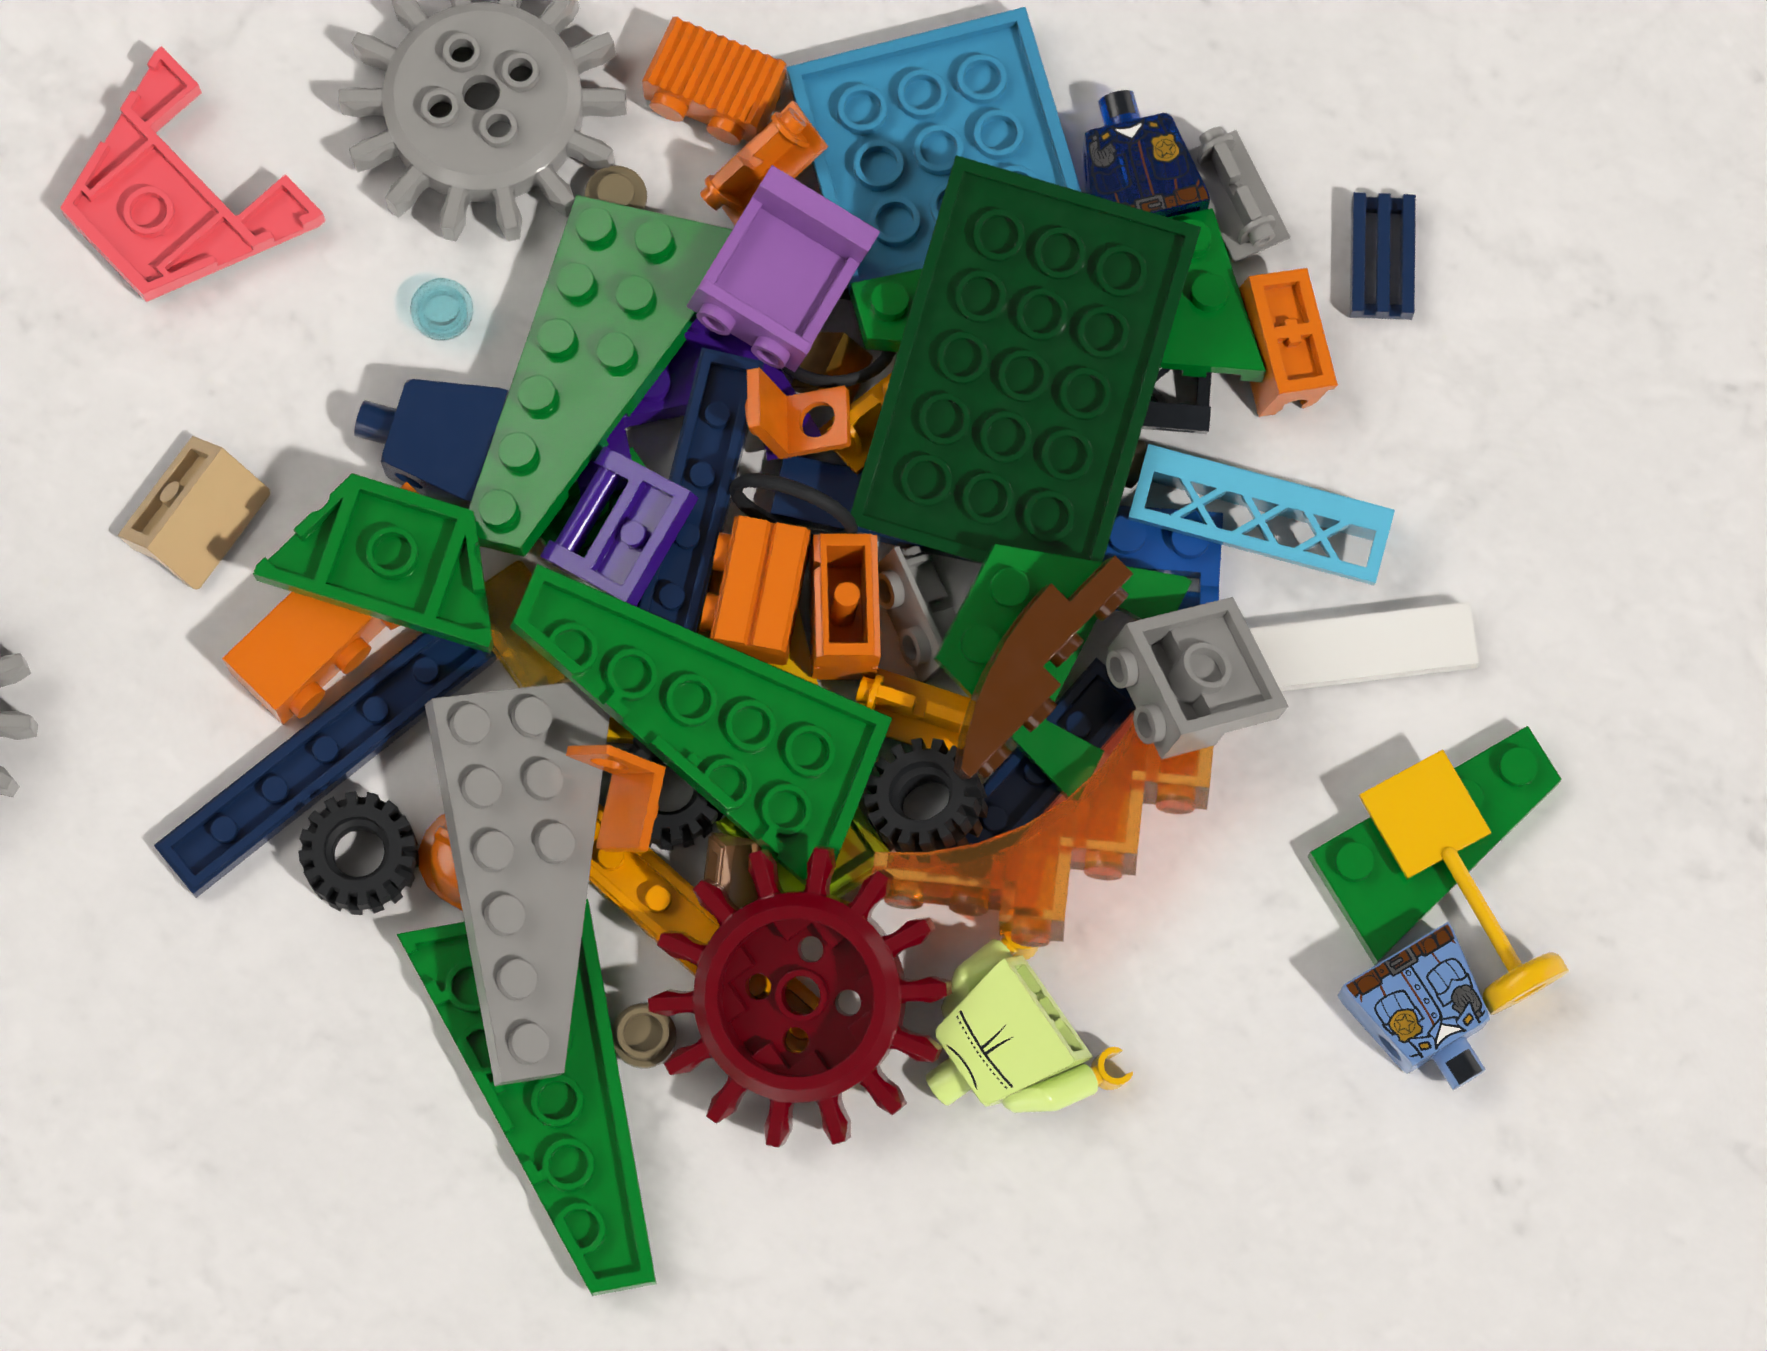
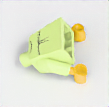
[925,915,1133,1113]

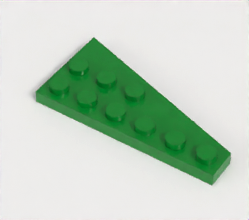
[469,195,733,557]
[850,208,1266,382]
[397,899,657,1296]

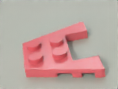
[60,46,326,302]

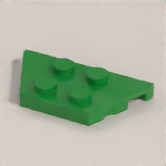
[253,473,494,654]

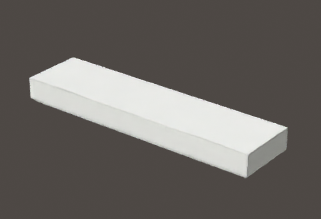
[1249,602,1480,692]

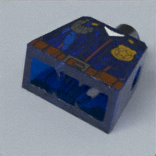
[1082,90,1210,217]

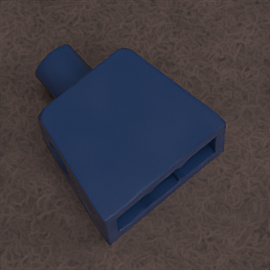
[354,379,508,509]

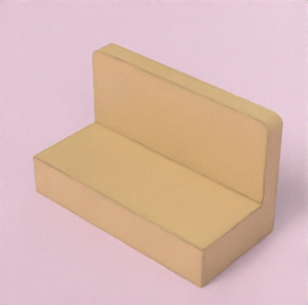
[117,436,270,590]

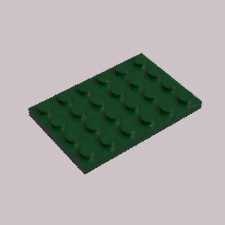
[851,155,1201,564]

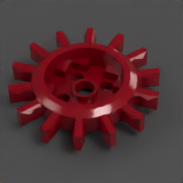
[648,846,952,1148]

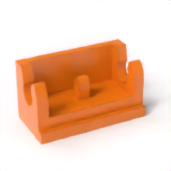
[1239,268,1338,417]

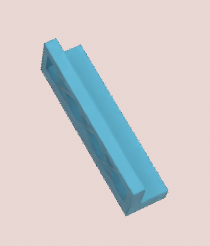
[1128,444,1395,586]

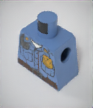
[1337,922,1490,1090]

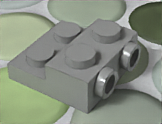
[1106,597,1289,759]

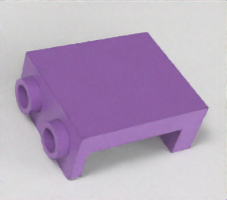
[686,165,880,372]

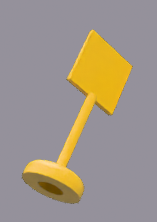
[1359,749,1569,1015]

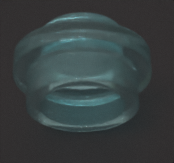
[410,278,474,341]

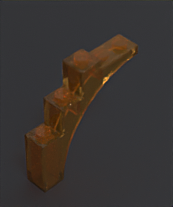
[872,721,1214,947]

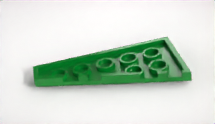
[510,564,892,886]

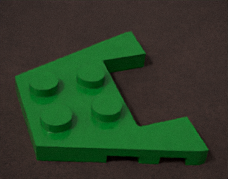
[933,544,1192,803]

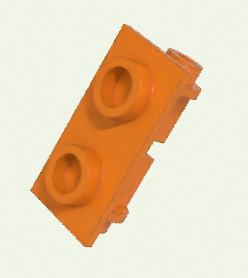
[700,101,829,225]

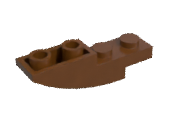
[953,556,1133,780]

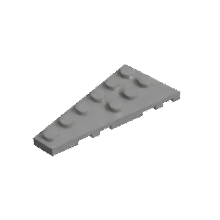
[425,682,610,1086]

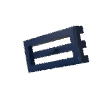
[1350,192,1416,320]

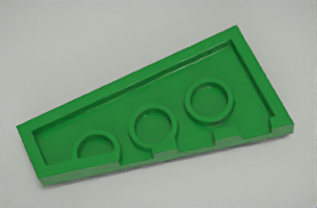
[1308,726,1562,966]

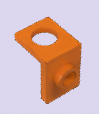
[745,367,851,459]
[566,745,666,852]

